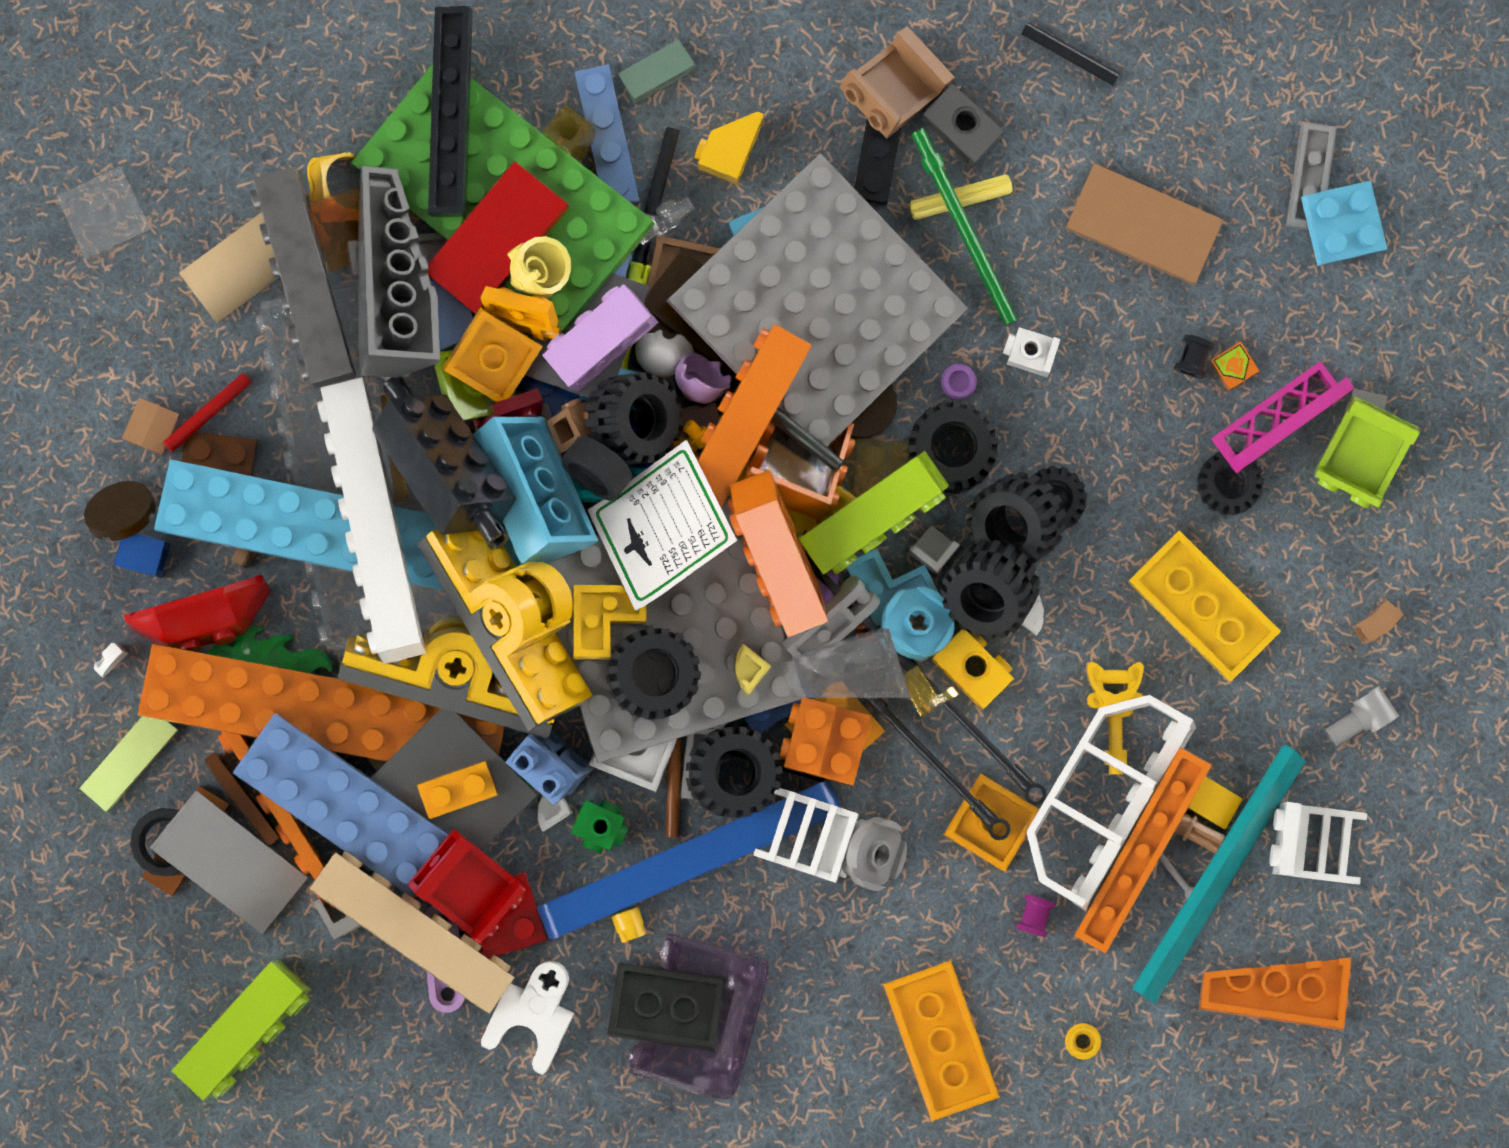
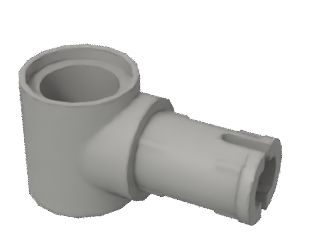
[1325,685,1399,747]

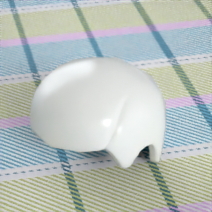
[635,330,693,379]

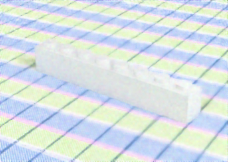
[317,377,426,664]

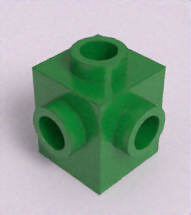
[570,800,629,854]

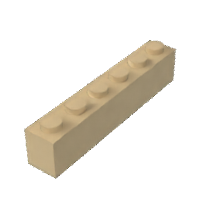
[309,851,515,1014]

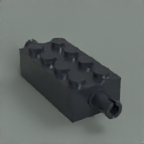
[372,376,516,549]

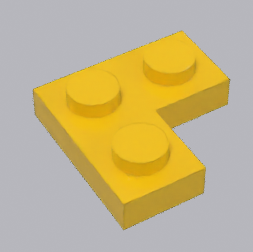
[572,585,647,660]

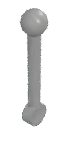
[1159,853,1195,899]

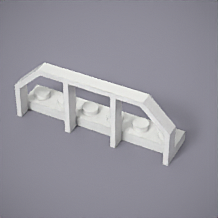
[1027,695,1196,912]

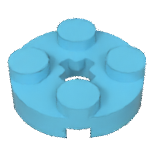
[880,587,954,661]

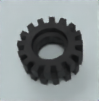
[1197,449,1264,516]
[1030,466,1087,529]

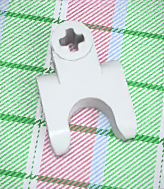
[481,961,574,1075]

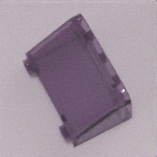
[628,932,769,1099]

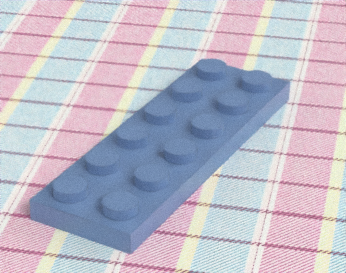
[233,713,449,897]

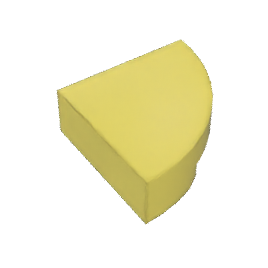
[734,644,771,695]

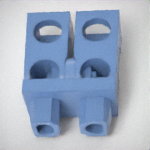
[506,729,595,805]

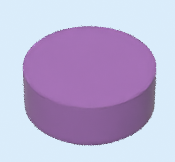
[941,364,977,400]

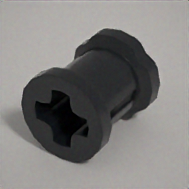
[1174,335,1215,379]

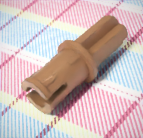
[1175,813,1226,853]

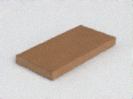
[1065,163,1223,286]

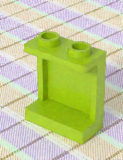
[1314,395,1420,509]

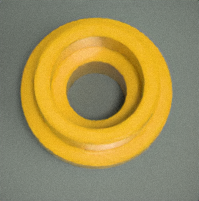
[1065,1023,1101,1060]

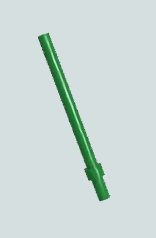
[911,128,1017,325]

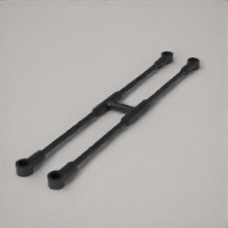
[806,554,1047,840]

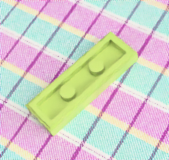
[79,717,179,812]

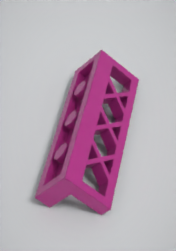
[1211,361,1354,473]

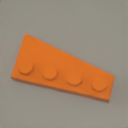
[1199,957,1351,1030]

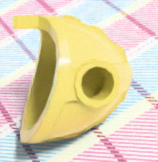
[507,236,571,299]

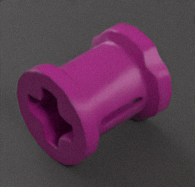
[1015,894,1056,938]

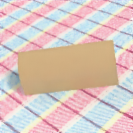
[179,210,331,323]

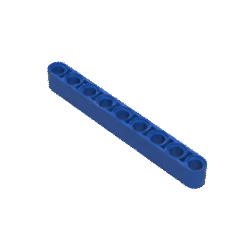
[536,780,842,941]

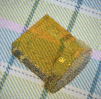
[898,665,959,716]

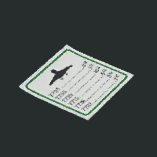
[587,440,737,611]

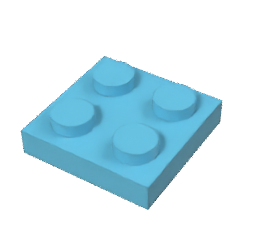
[1301,181,1387,266]

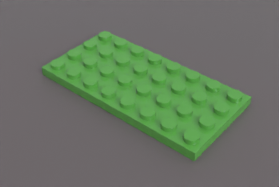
[351,64,655,334]

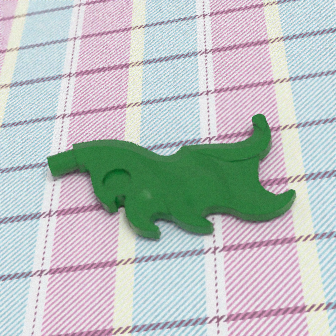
[208,626,334,674]

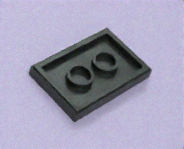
[607,963,726,1052]

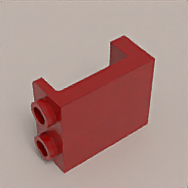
[407,828,526,944]

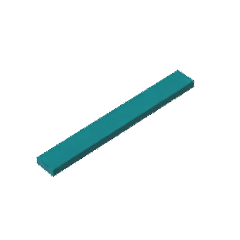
[1133,744,1306,1004]

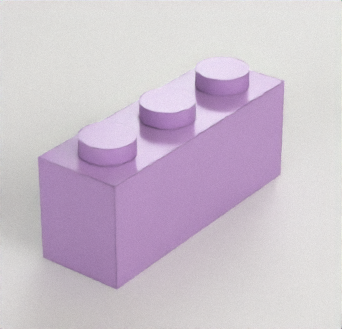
[542,284,659,393]

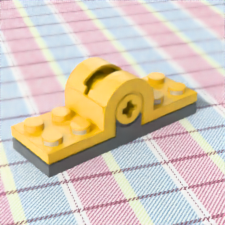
[417,529,593,732]
[337,616,554,739]

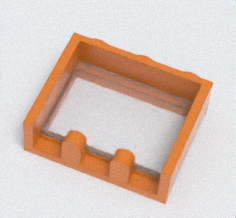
[743,420,855,524]

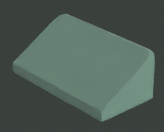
[617,39,696,104]

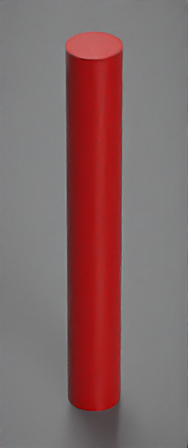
[162,373,251,453]

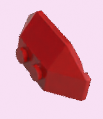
[124,574,270,652]

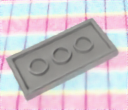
[150,791,308,934]

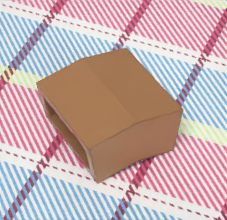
[122,398,180,456]
[1352,600,1404,645]

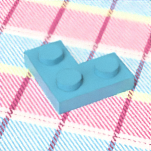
[846,548,938,626]

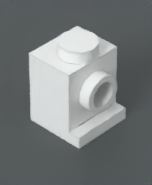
[1003,327,1060,377]

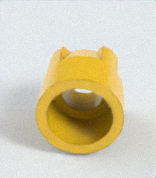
[611,906,646,943]

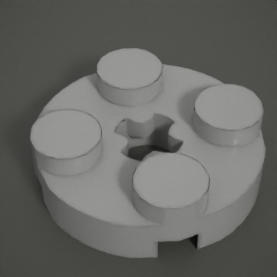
[842,817,907,891]

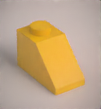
[694,111,764,185]

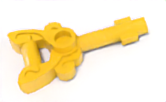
[1086,662,1144,775]

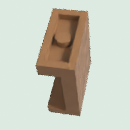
[839,26,955,138]

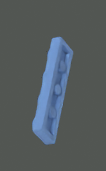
[575,64,640,204]

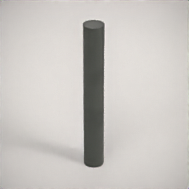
[771,408,845,472]

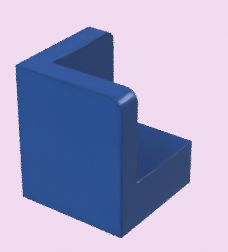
[114,534,170,578]

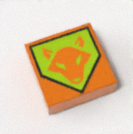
[1209,342,1260,391]

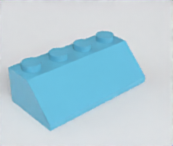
[473,417,598,565]

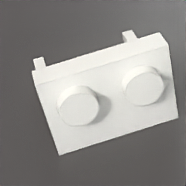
[754,788,859,883]
[1269,802,1367,885]

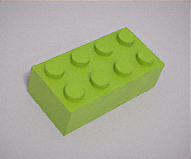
[799,451,949,575]
[171,960,311,1101]

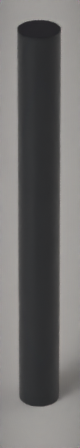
[631,127,680,266]

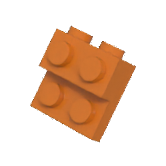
[779,697,872,786]

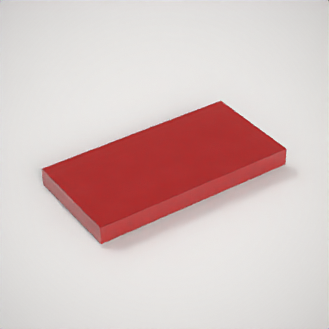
[427,161,570,315]

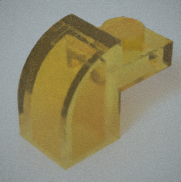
[543,104,596,163]

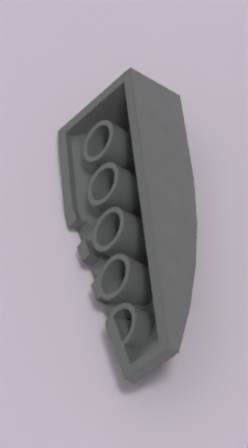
[358,166,440,378]

